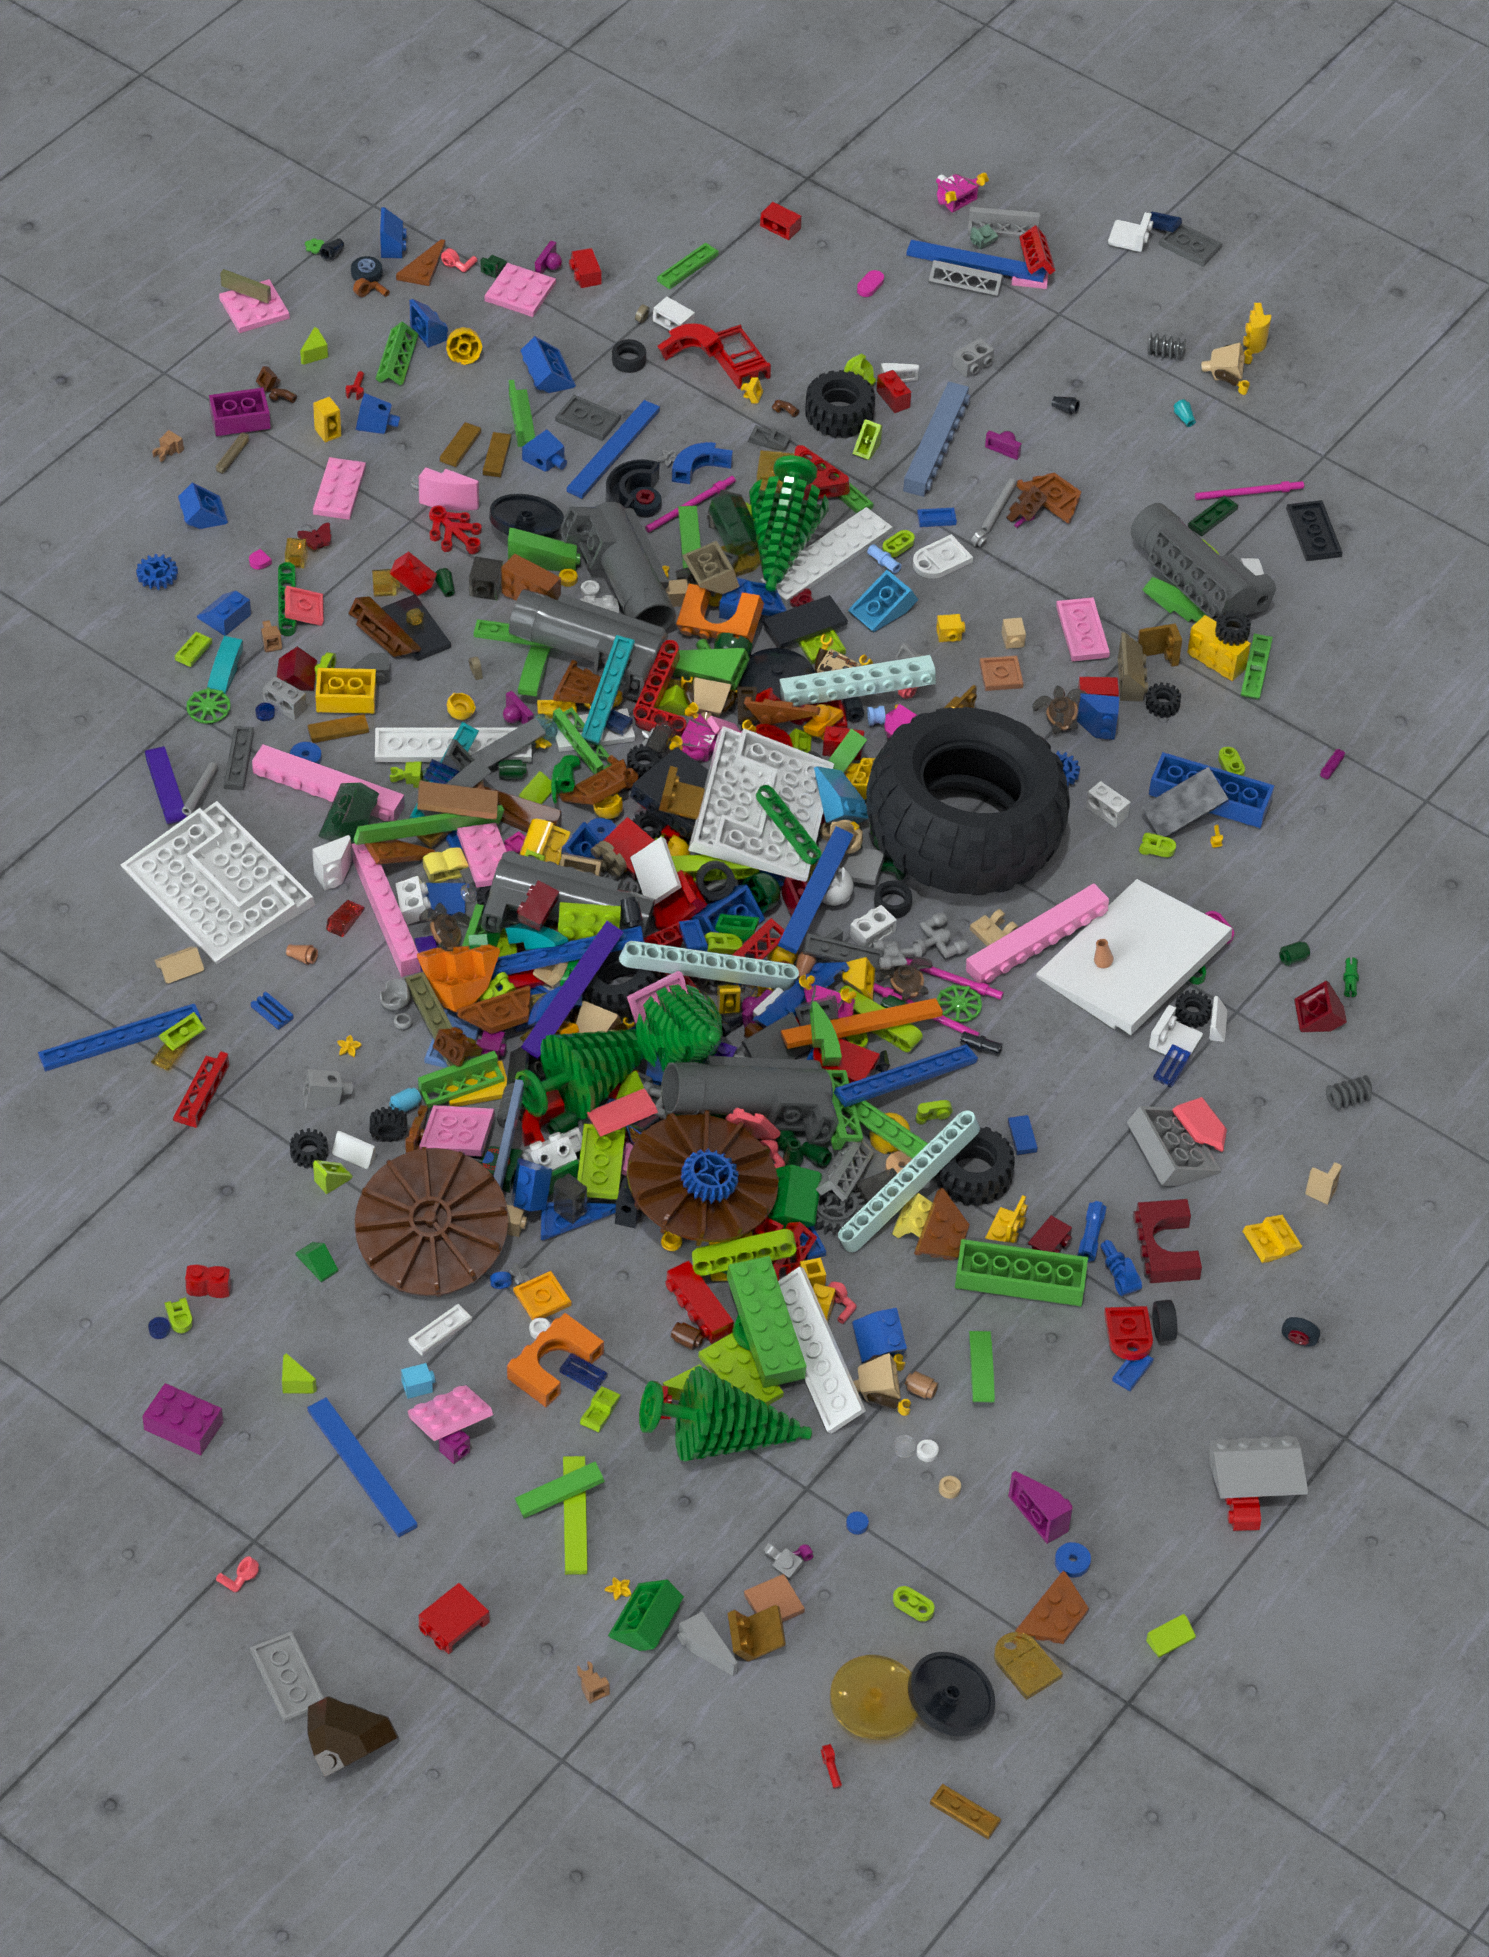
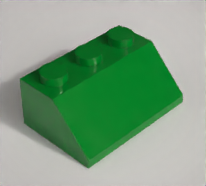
[767,1165,822,1229]
[608,1579,684,1651]

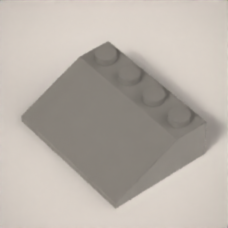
[1127,1106,1221,1186]
[1209,1436,1308,1498]

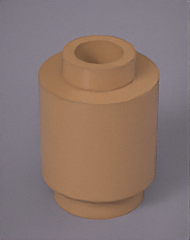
[905,1371,939,1399]

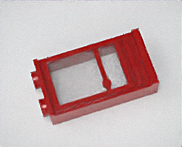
[713,324,771,389]

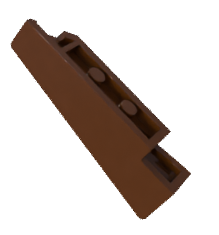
[348,596,421,657]
[484,786,562,833]

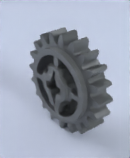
[816,1182,864,1234]

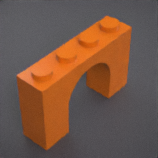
[676,584,764,643]
[507,1313,604,1407]

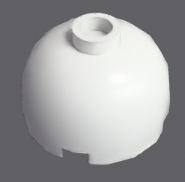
[822,867,854,906]

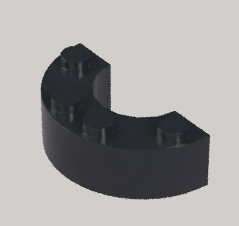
[605,459,660,510]

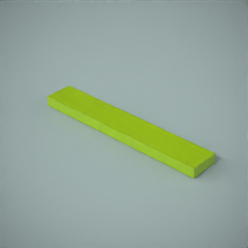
[563,1456,587,1575]

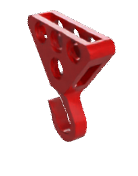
[794,445,850,500]

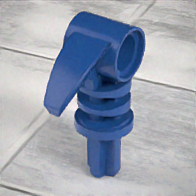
[1101,1240,1142,1296]

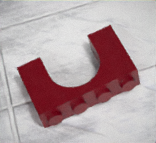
[1133,1199,1202,1283]

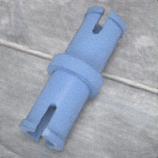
[867,544,901,574]

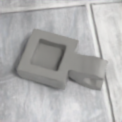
[763,1543,804,1580]

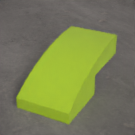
[580,1386,621,1433]

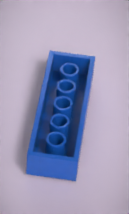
[1149,752,1275,828]

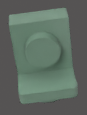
[970,224,998,250]

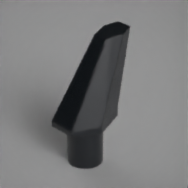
[875,1050,890,1073]

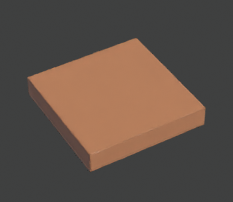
[979,656,1023,691]
[744,1574,805,1622]

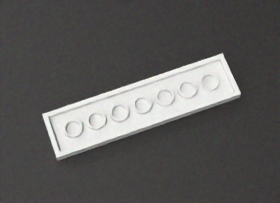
[760,507,893,605]
[375,728,532,762]
[778,1267,866,1434]

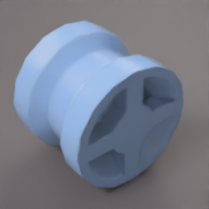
[867,706,885,726]

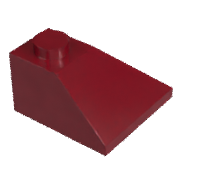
[1294,980,1347,1032]

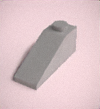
[677,1611,738,1676]

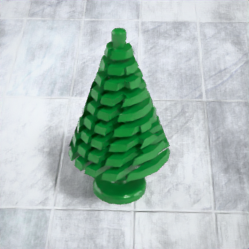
[749,455,829,592]
[636,984,723,1072]
[515,1028,655,1119]
[639,1366,812,1462]

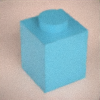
[401,1363,435,1399]

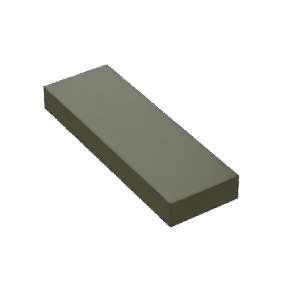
[220,269,271,303]

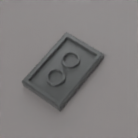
[1159,224,1222,267]
[555,395,621,441]
[741,1012,811,1059]

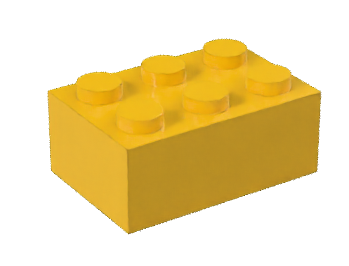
[1187,615,1251,682]
[315,668,376,714]

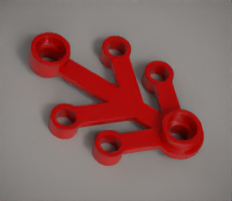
[429,505,482,554]

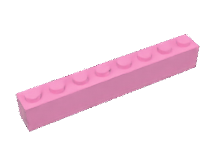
[252,744,405,822]
[351,843,421,977]
[966,883,1109,983]

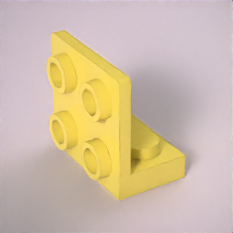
[892,1193,932,1239]

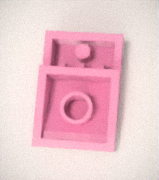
[419,467,479,511]

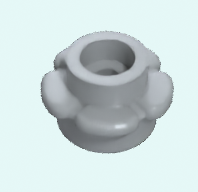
[970,530,987,547]

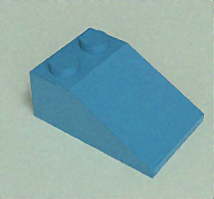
[848,570,918,632]
[814,766,869,824]

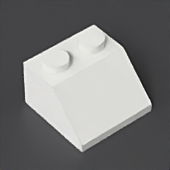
[313,835,352,891]

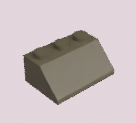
[682,541,740,594]
[1118,632,1148,701]

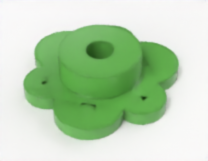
[305,238,324,254]

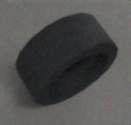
[612,339,646,373]
[696,860,735,900]
[874,880,912,918]
[1152,1300,1178,1342]

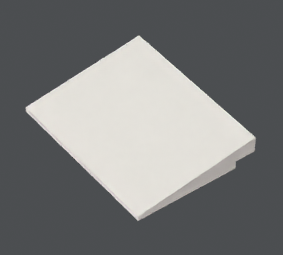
[688,726,834,882]
[121,801,315,965]
[1036,879,1232,1035]

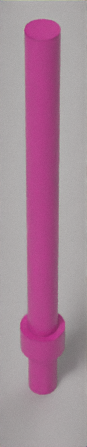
[645,476,736,533]
[1195,481,1304,500]
[905,957,1004,1000]
[873,983,980,1036]

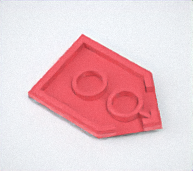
[1172,1097,1227,1152]
[726,1108,781,1139]

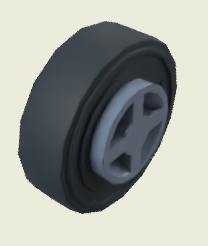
[351,256,383,282]

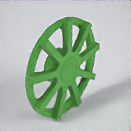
[187,687,230,724]
[937,984,982,1022]

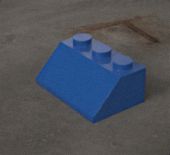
[520,336,576,393]
[692,885,765,935]

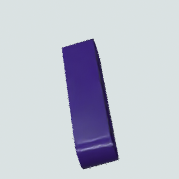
[145,746,187,825]

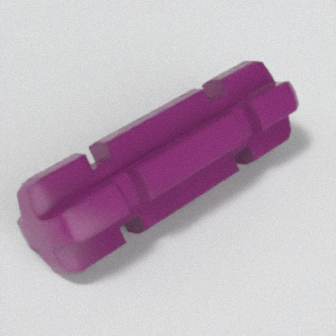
[1320,749,1345,779]

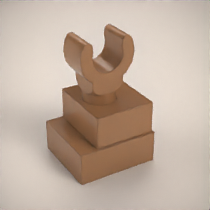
[152,430,184,462]
[261,620,282,652]
[577,1661,610,1704]

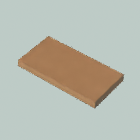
[417,781,498,820]

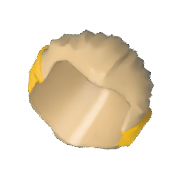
[830,820,863,854]

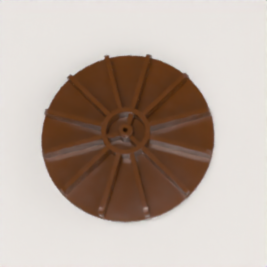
[627,1110,779,1246]
[355,1147,508,1297]

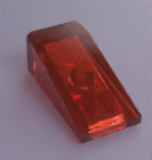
[326,900,365,937]

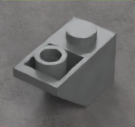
[350,652,390,683]

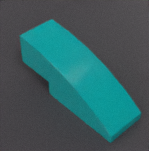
[207,636,243,695]
[505,923,568,950]

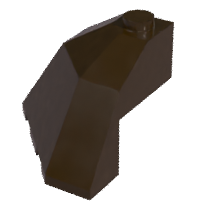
[307,1696,399,1777]

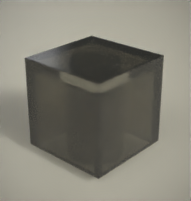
[469,556,503,601]

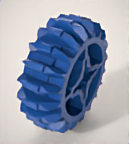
[681,1148,739,1204]

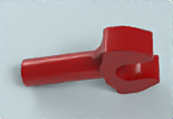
[345,371,365,400]
[820,1744,842,1789]

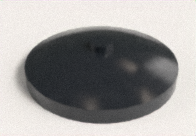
[489,494,564,538]
[739,648,815,701]
[908,1652,995,1737]

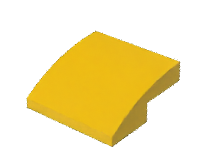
[1242,1215,1302,1263]

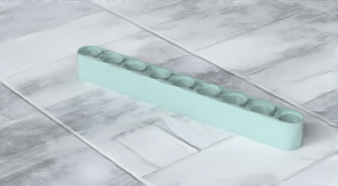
[619,941,799,990]
[838,1110,980,1253]

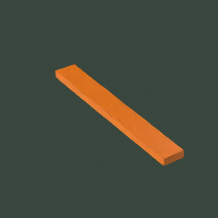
[781,998,943,1049]

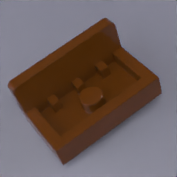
[1006,485,1047,522]
[433,1027,482,1067]

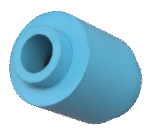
[389,1088,421,1113]

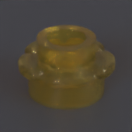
[406,608,424,625]

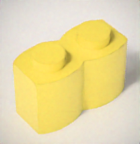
[423,848,468,883]

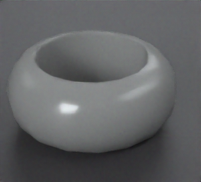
[394,1013,413,1030]

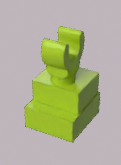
[389,762,423,788]

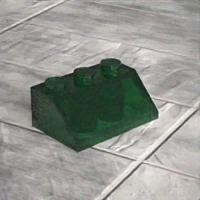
[708,494,758,555]
[318,782,379,844]

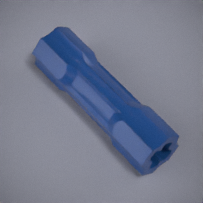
[1077,1201,1107,1263]

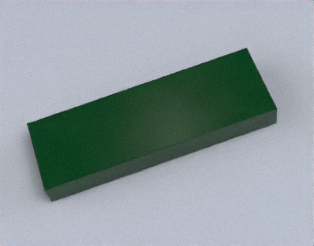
[1188,495,1238,537]

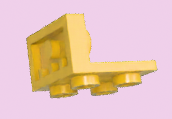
[985,1195,1028,1243]

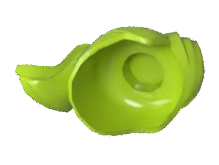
[844,353,876,386]

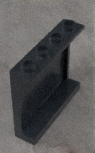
[630,747,709,841]

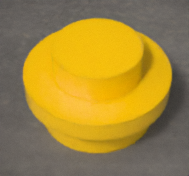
[661,1232,682,1251]

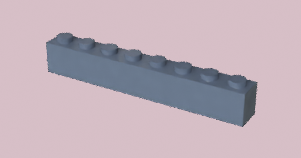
[903,381,971,497]

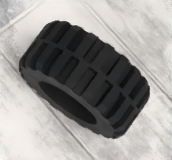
[805,370,875,438]
[584,950,661,1018]
[934,1125,1015,1206]

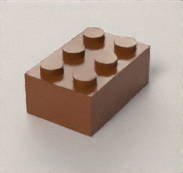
[501,554,561,600]

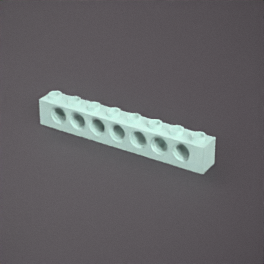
[780,655,936,707]

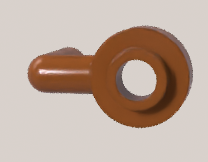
[353,278,390,297]
[607,755,638,789]

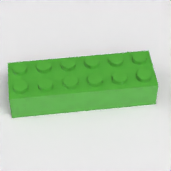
[955,1239,1088,1306]
[727,1256,807,1388]

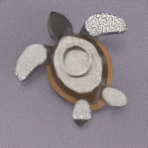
[1032,685,1087,734]
[419,903,471,951]
[875,958,933,1001]

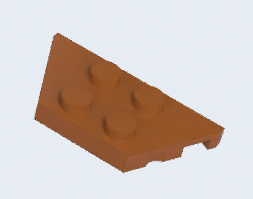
[1016,472,1081,524]
[553,660,601,704]
[559,759,627,805]
[457,986,531,1034]
[914,1188,970,1260]
[1015,1571,1089,1644]

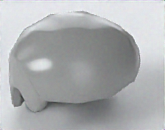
[380,979,411,1010]

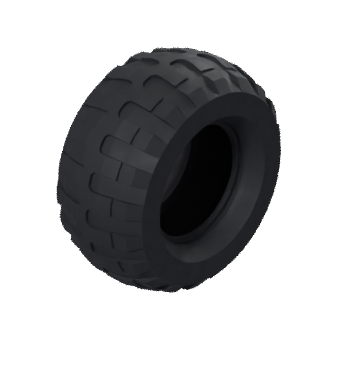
[866,707,1070,895]

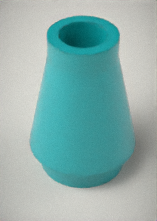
[1173,399,1196,427]

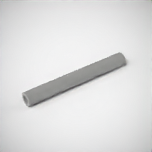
[981,478,1017,533]
[182,762,218,815]

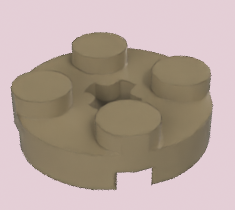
[590,841,627,879]

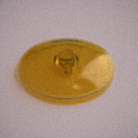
[829,1655,918,1740]

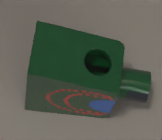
[472,1146,523,1193]

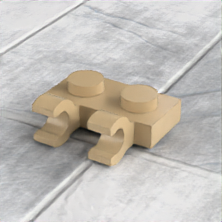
[970,909,1018,946]

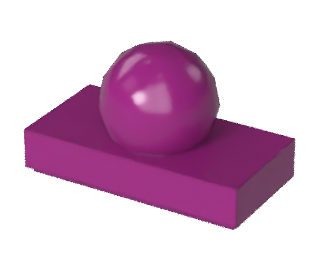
[535,240,562,274]
[985,430,1022,460]
[503,691,534,724]
[741,989,773,1028]

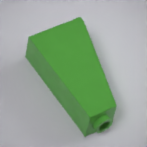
[508,528,581,571]
[673,648,750,691]

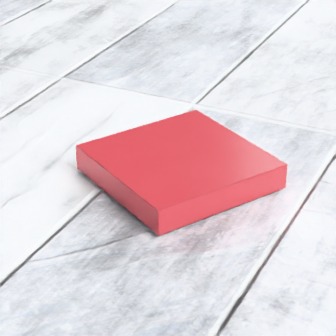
[285,586,324,626]

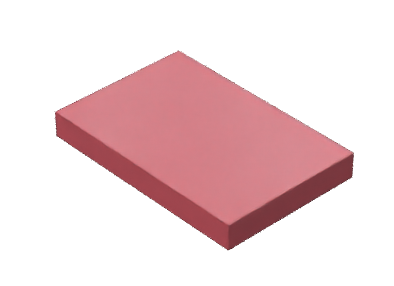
[587,1088,658,1136]

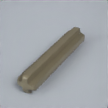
[215,432,249,474]

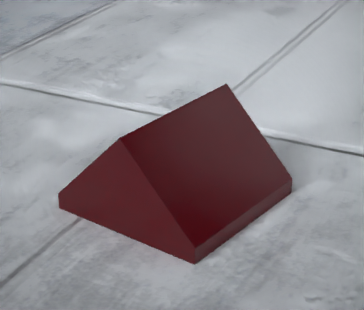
[277,646,317,691]

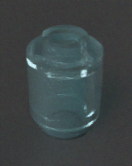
[536,714,558,739]

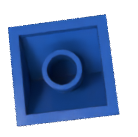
[561,822,600,859]

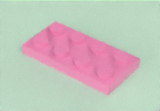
[313,457,366,520]
[1056,597,1110,661]
[457,823,507,888]

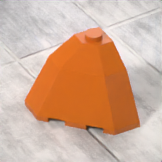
[417,945,500,1012]

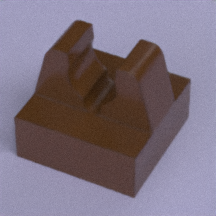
[256,366,281,392]

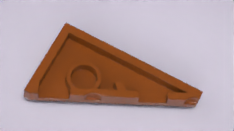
[396,239,445,286]
[744,697,821,725]
[364,839,435,865]
[405,1105,429,1153]

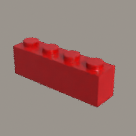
[665,1260,734,1344]

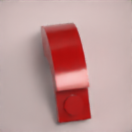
[657,323,724,360]
[522,1089,565,1147]

